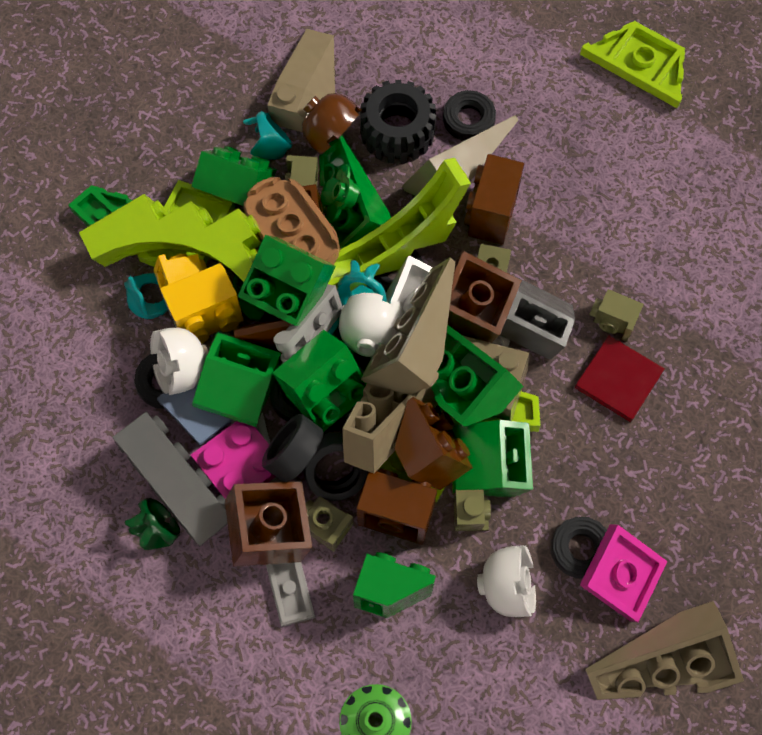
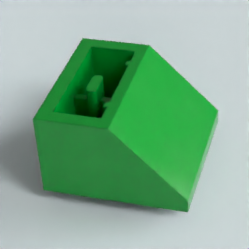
[191,146,278,206]
[238,235,336,326]
[272,330,367,432]
[192,332,281,427]
[452,420,533,497]
[353,552,436,618]

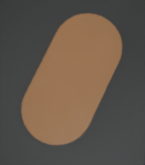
[244,177,340,265]

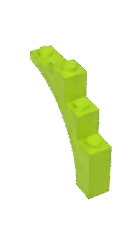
[328,158,471,291]
[79,194,261,282]

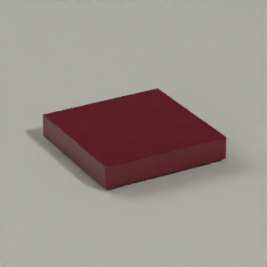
[575,335,665,423]

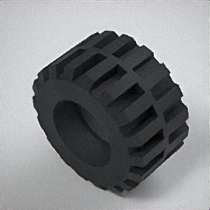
[360,80,436,164]

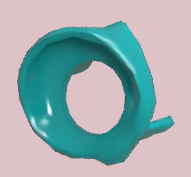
[243,111,293,160]
[337,260,387,306]
[124,273,168,319]

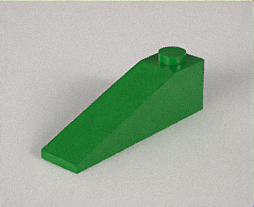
[319,136,391,250]
[431,325,524,427]

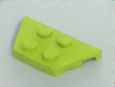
[580,21,685,108]

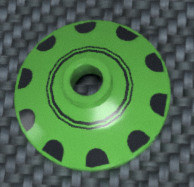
[340,684,412,735]

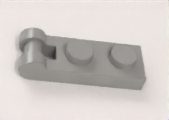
[274,284,343,363]

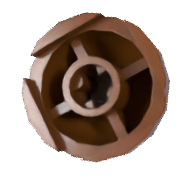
[302,93,361,155]

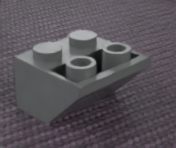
[500,277,575,360]

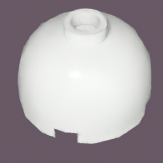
[339,293,405,357]
[150,327,209,395]
[477,546,536,617]

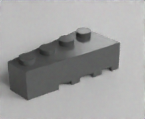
[113,412,228,547]

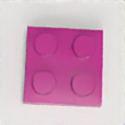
[191,421,276,499]
[580,524,667,623]

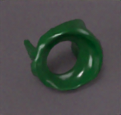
[124,498,181,550]

